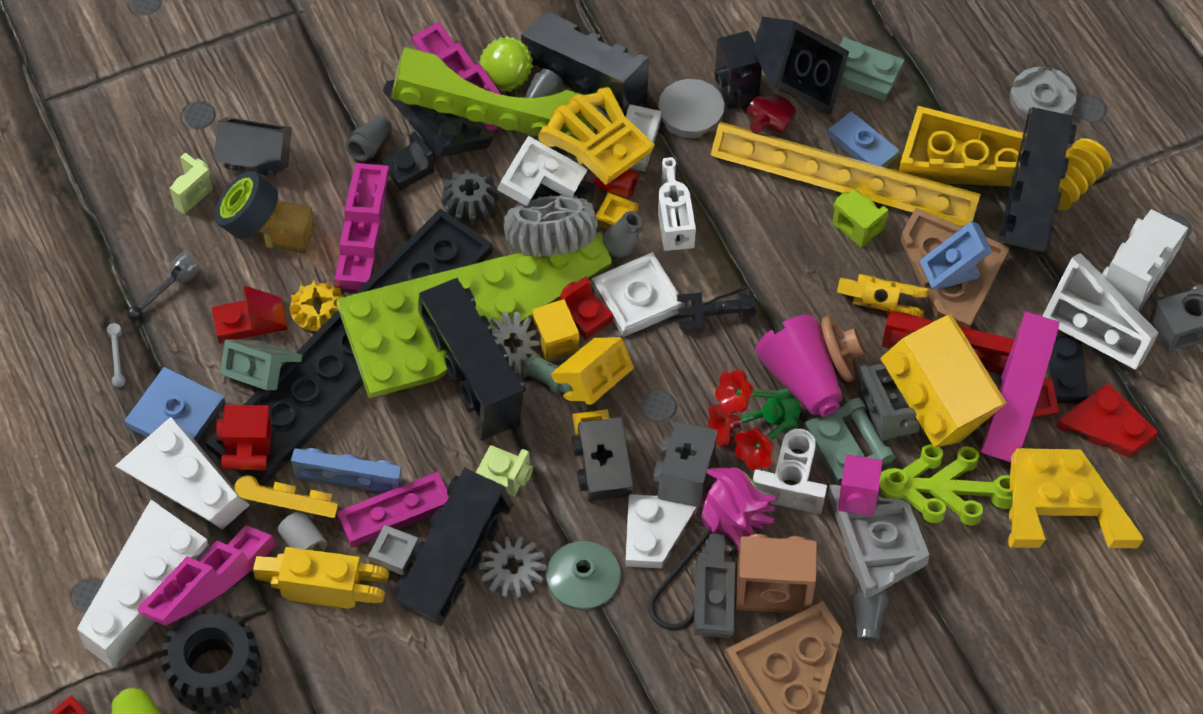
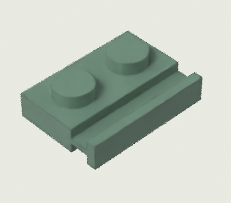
[840,37,904,102]

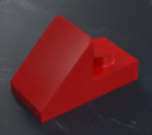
[211,286,288,343]

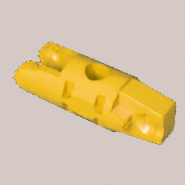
[837,274,929,318]

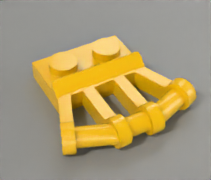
[538,87,655,185]

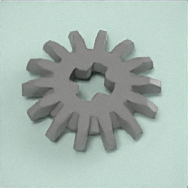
[490,312,541,374]
[479,536,546,598]

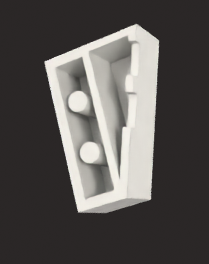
[1102,209,1188,312]
[1043,253,1159,369]
[115,417,250,530]

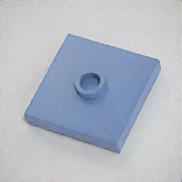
[124,367,225,442]

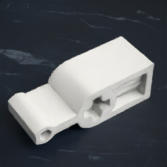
[658,157,696,251]

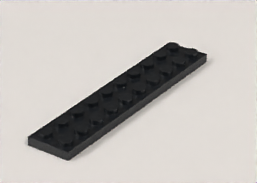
[206,209,493,486]

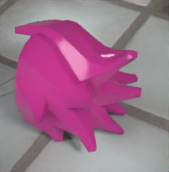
[701,467,776,550]

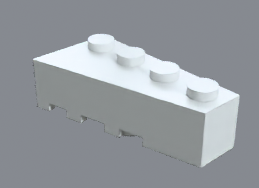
[77,500,209,668]

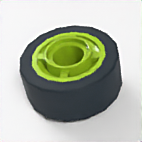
[215,171,278,239]

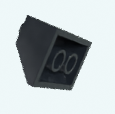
[753,17,849,114]

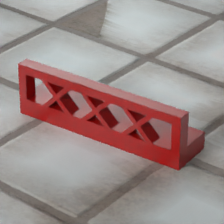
[882,311,1015,374]

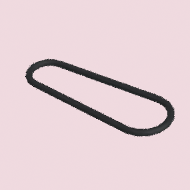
[649,529,738,629]

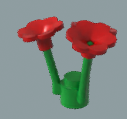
[708,369,800,471]

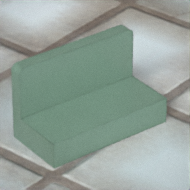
[220,340,302,390]

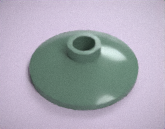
[546,541,620,610]

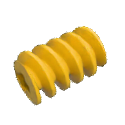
[1058,138,1112,210]

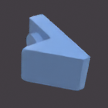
[920,221,992,290]

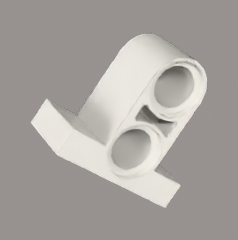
[752,429,827,515]

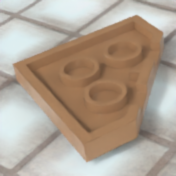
[900,208,1010,329]
[725,601,843,714]

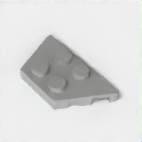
[828,485,930,598]

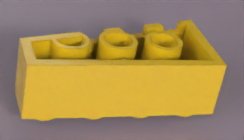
[899,106,1023,187]

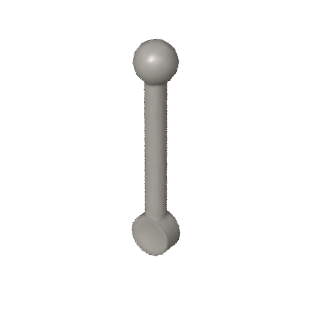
[107,323,126,388]

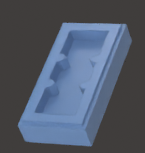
[827,111,900,168]

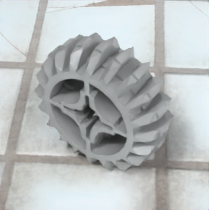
[504,194,598,258]

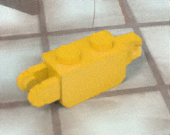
[253,547,390,609]

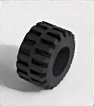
[161,608,262,714]

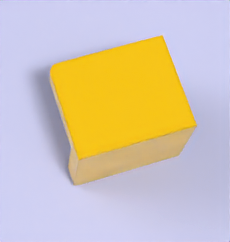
[532,299,579,361]

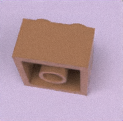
[735,534,817,614]

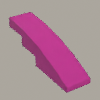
[411,21,501,133]
[334,163,389,291]
[980,311,1060,462]
[137,525,277,626]

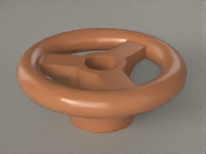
[821,316,865,383]

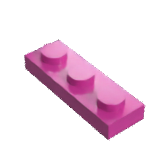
[336,472,449,548]

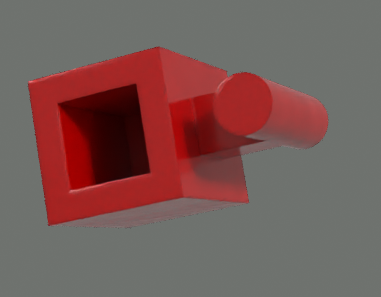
[216,405,272,470]

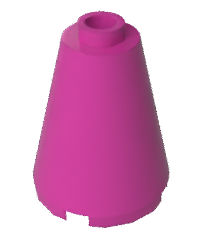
[755,315,843,417]

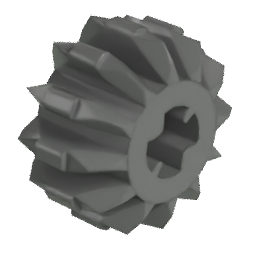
[441,168,499,226]

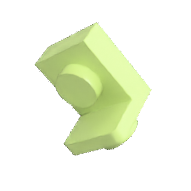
[170,153,213,215]
[476,445,533,497]

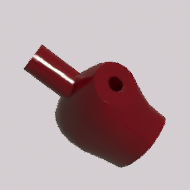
[747,93,796,135]

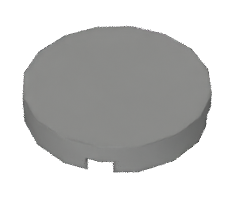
[1010,67,1077,121]
[658,79,724,139]

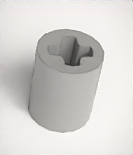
[278,511,328,552]

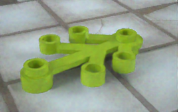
[879,444,1013,526]

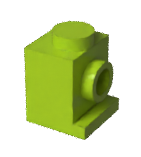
[832,189,888,248]

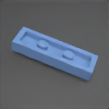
[291,448,404,493]

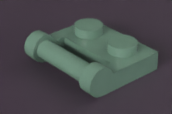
[804,398,896,486]

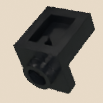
[381,131,435,191]

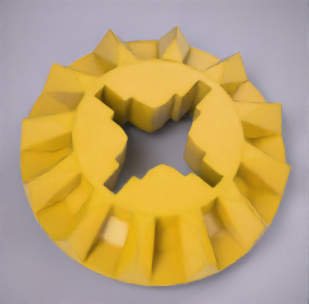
[289,280,344,331]

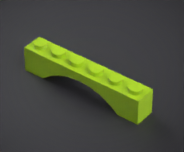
[391,47,597,141]

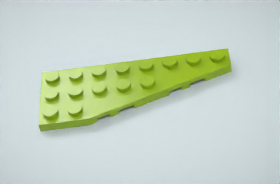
[337,232,612,399]

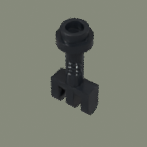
[676,292,756,330]

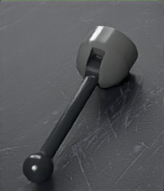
[127,252,200,320]

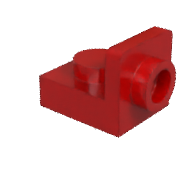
[559,277,613,340]

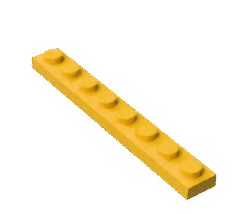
[710,122,981,227]

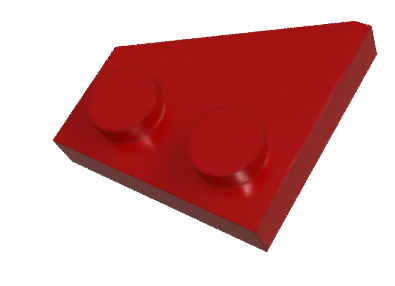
[1056,383,1158,458]

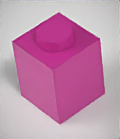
[837,454,882,517]

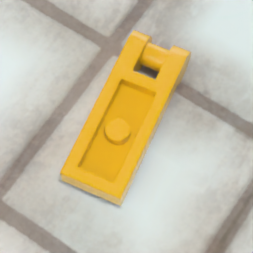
[235,475,338,518]

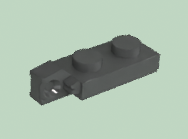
[694,534,735,638]

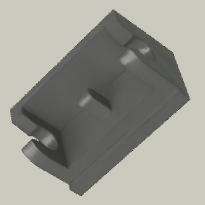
[859,364,920,441]

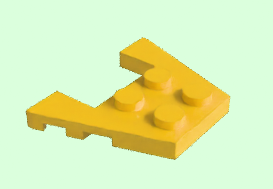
[1008,448,1144,548]

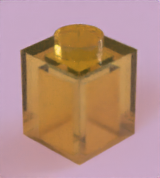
[260,201,315,254]

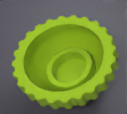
[479,36,533,93]

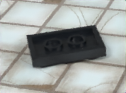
[383,80,494,158]

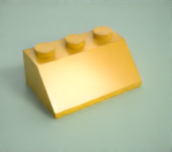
[880,314,1007,448]

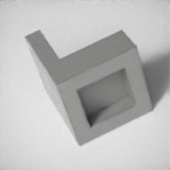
[369,525,419,575]

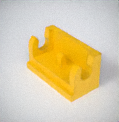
[551,337,634,404]

